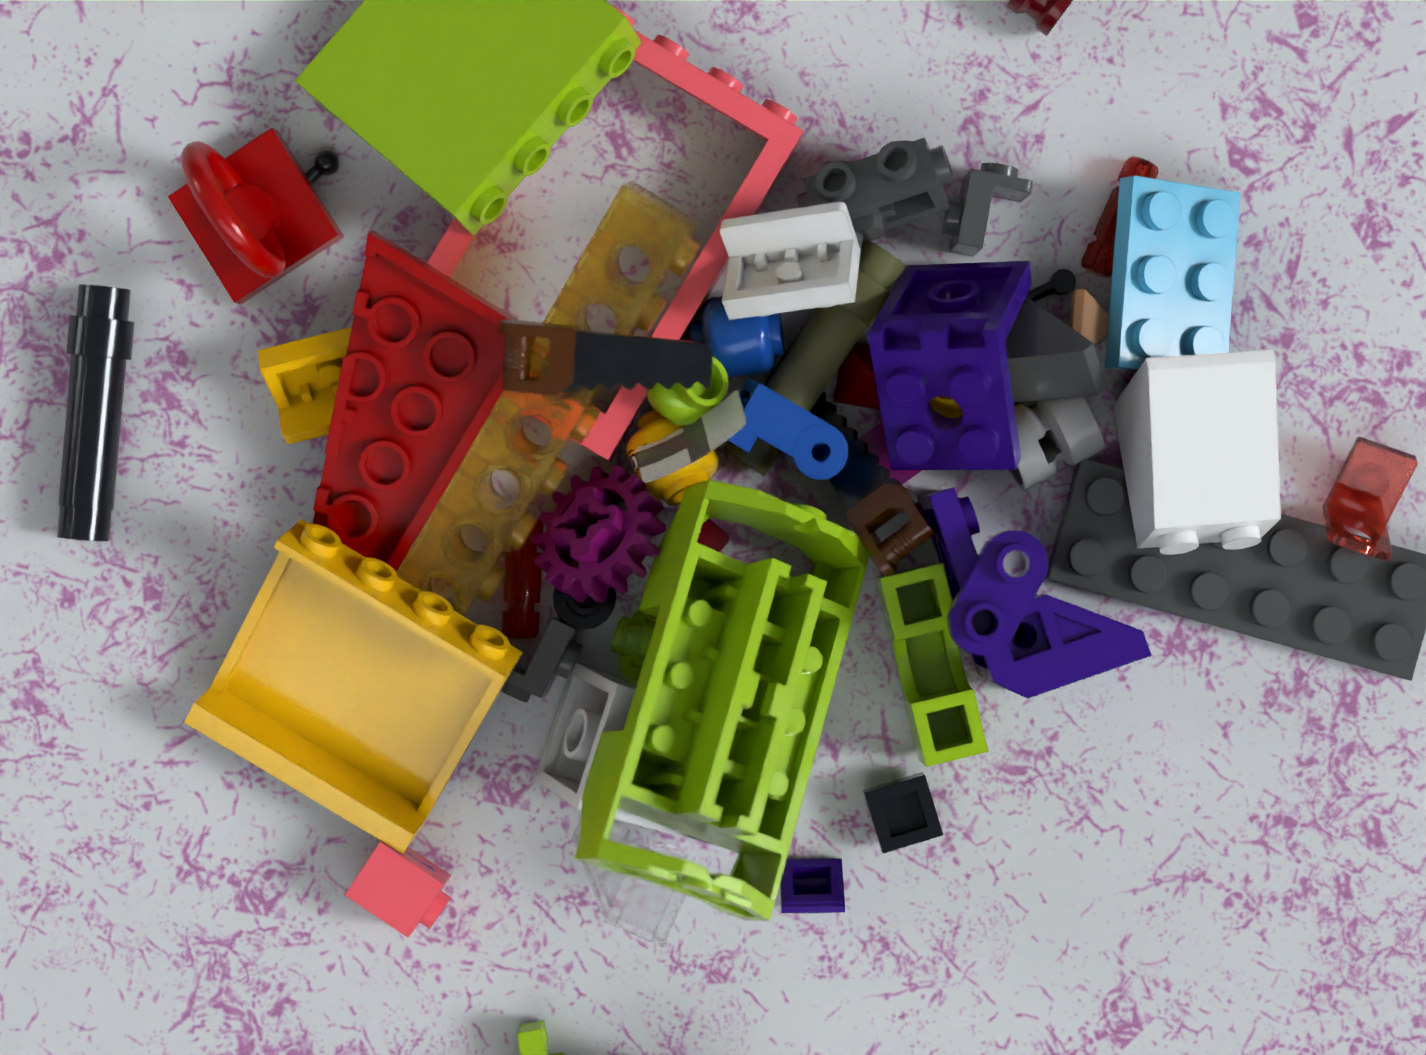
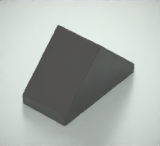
[1005,297,1107,403]

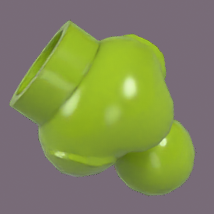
[647,357,729,427]

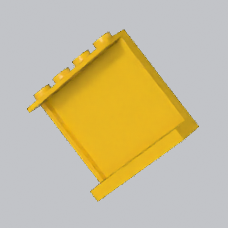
[184,519,523,854]

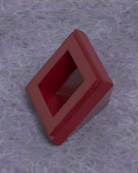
[833,342,880,410]

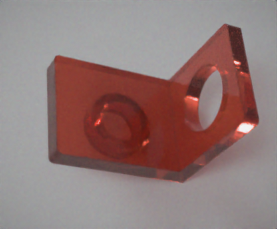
[1322,437,1418,562]

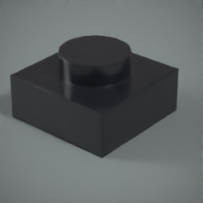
[863,772,943,854]

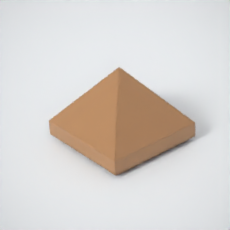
[1069,289,1109,347]

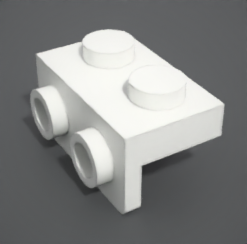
[720,202,861,320]

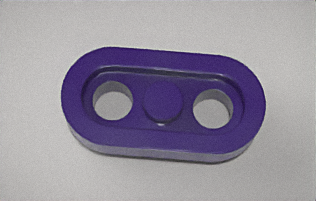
[947,530,1048,656]

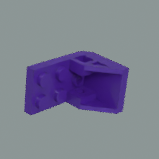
[917,487,1152,699]

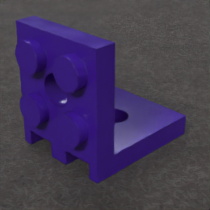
[867,261,1032,470]

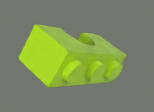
[874,562,989,767]

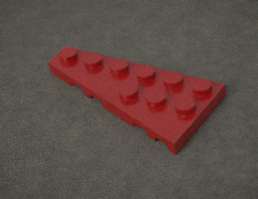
[312,230,538,572]

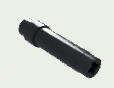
[57,284,135,541]

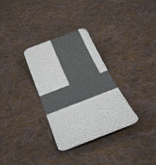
[636,390,747,483]

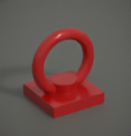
[168,128,344,304]

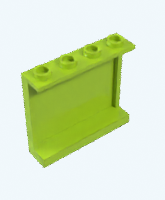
[295,0,642,236]

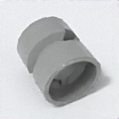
[1009,397,1105,491]

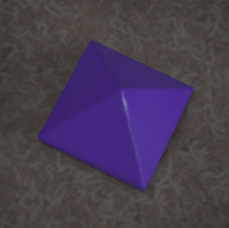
[780,858,845,914]

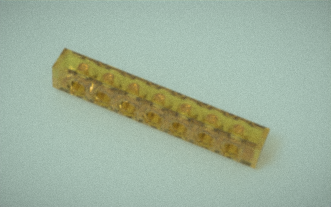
[397,181,701,623]

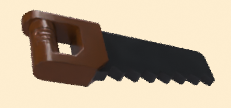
[499,320,713,396]
[810,392,937,577]

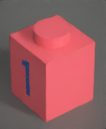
[345,841,451,937]

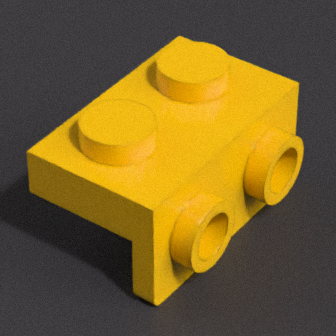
[257,326,352,444]

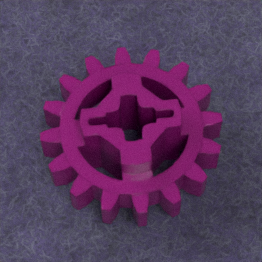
[533,466,666,603]

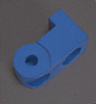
[728,378,848,480]

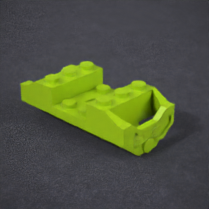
[574,480,870,921]

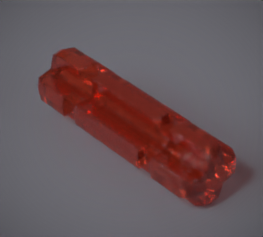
[1081,156,1159,278]
[502,516,543,639]

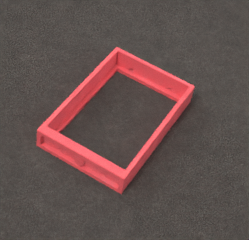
[427,4,804,462]

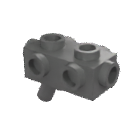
[797,137,954,253]

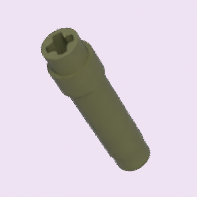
[723,240,906,476]

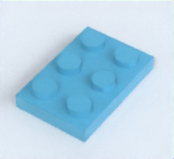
[1105,175,1241,372]

